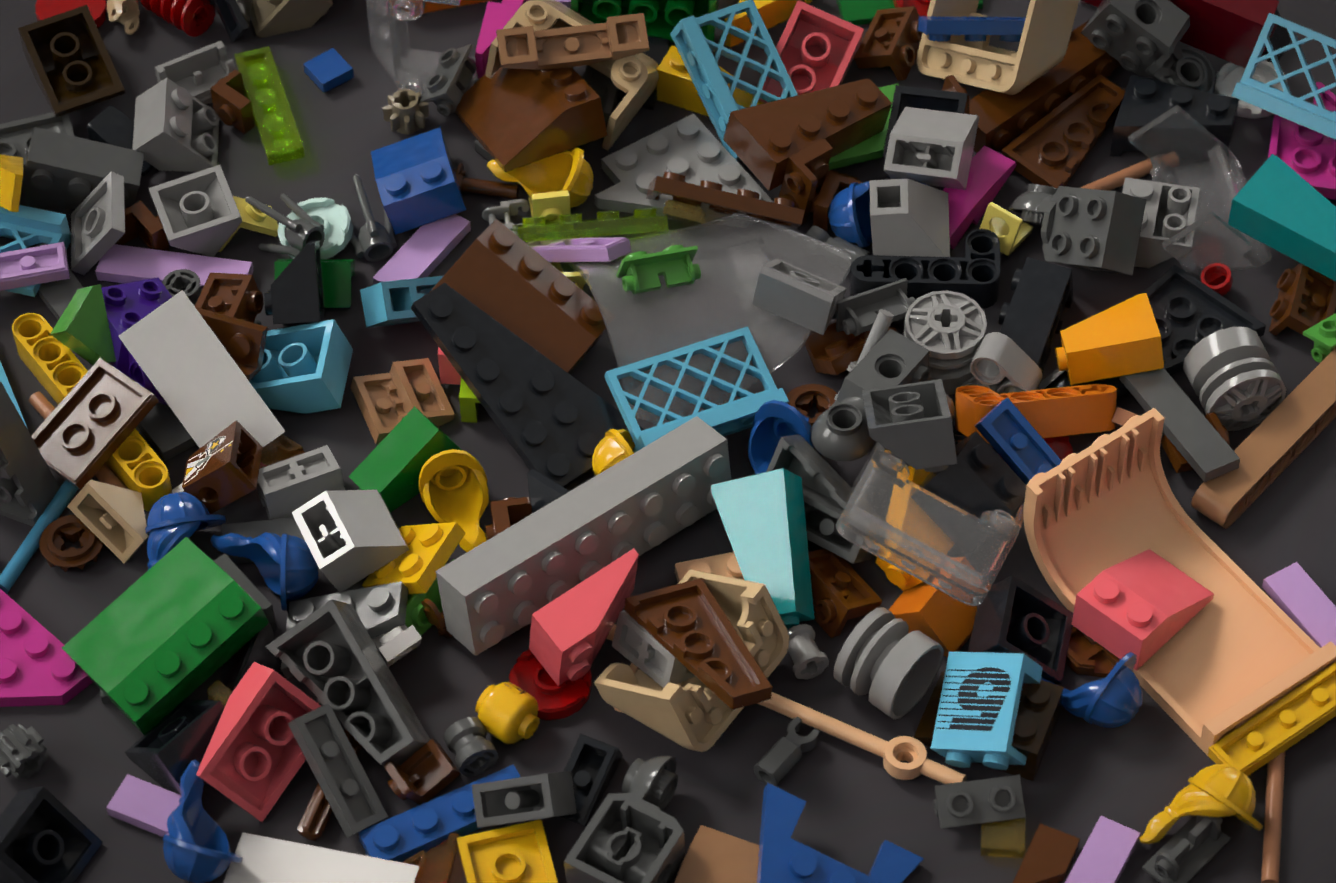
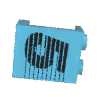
[931,651,1043,770]

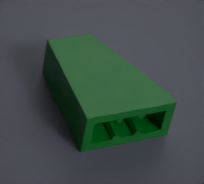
[348,406,463,513]

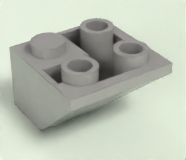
[869,178,950,257]

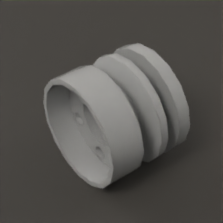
[903,290,987,395]
[1183,327,1287,431]
[834,607,944,719]

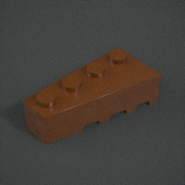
[723,78,892,191]

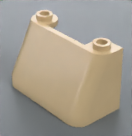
[594,570,789,752]

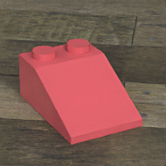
[753,0,864,103]
[529,548,639,686]
[1071,549,1214,671]
[196,662,321,822]

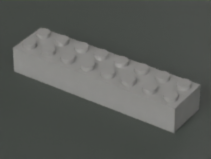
[436,416,731,656]

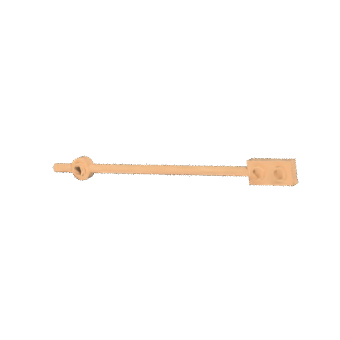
[606,624,967,784]

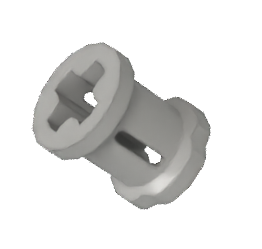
[787,624,829,679]

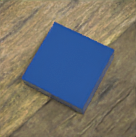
[303,48,354,93]

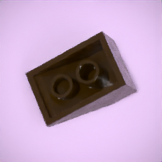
[18,5,125,117]
[914,671,1064,782]

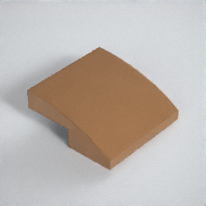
[351,358,455,444]
[674,825,759,883]

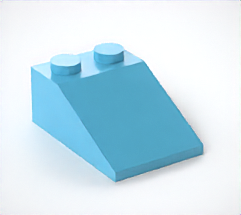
[249,319,353,414]

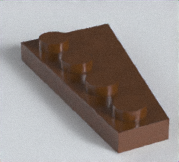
[1001,74,1125,188]
[646,172,805,228]
[624,578,772,710]

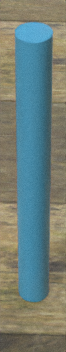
[0,480,78,594]

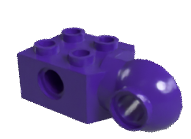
[101,278,172,406]

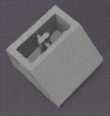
[132,78,219,172]
[884,107,979,190]
[1122,177,1200,268]
[291,490,410,592]

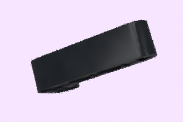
[849,229,1001,309]

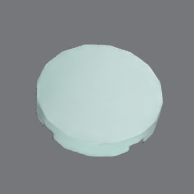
[277,198,353,259]

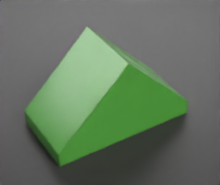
[50,284,116,365]

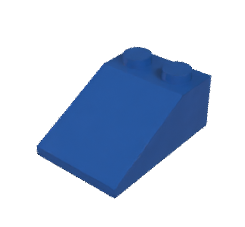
[371,127,466,235]

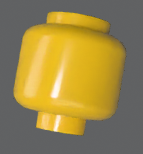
[475,682,540,744]

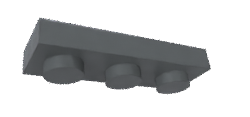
[288,703,388,838]

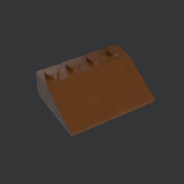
[455,67,608,172]
[430,219,615,374]

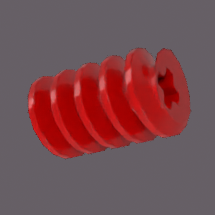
[140,0,216,37]

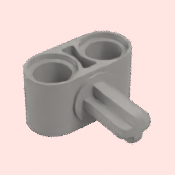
[961,332,1043,394]

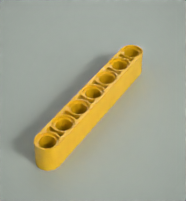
[12,313,172,512]

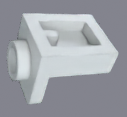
[372,624,422,667]

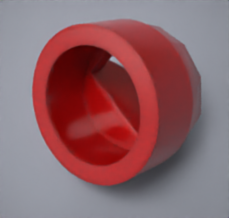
[1201,263,1233,296]

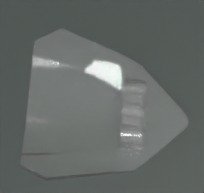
[567,213,852,425]

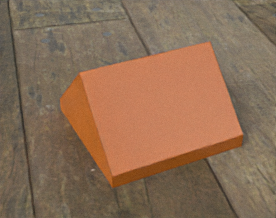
[888,557,987,658]

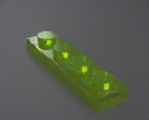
[234,46,305,165]
[512,208,668,242]

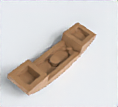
[496,13,649,69]

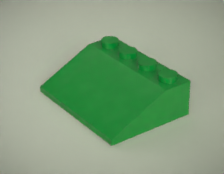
[62,537,269,735]

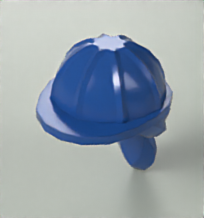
[828,181,929,248]
[748,400,814,475]
[145,492,226,570]
[211,532,319,611]
[1041,652,1143,728]
[163,760,243,883]

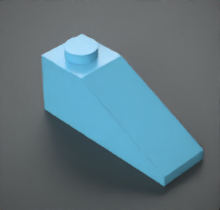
[360,276,443,328]

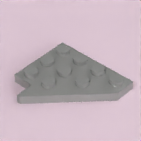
[595,113,774,230]

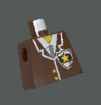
[172,420,263,514]

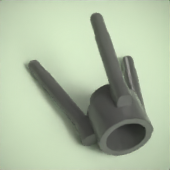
[349,174,397,262]
[245,193,325,257]

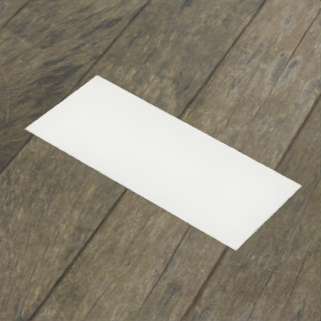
[118,290,285,448]
[223,832,420,883]

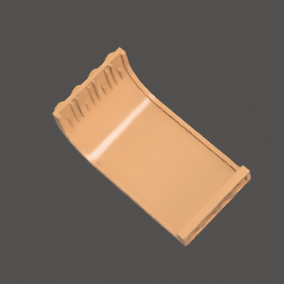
[1023,408,1336,758]

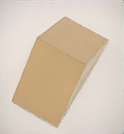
[67,480,149,563]

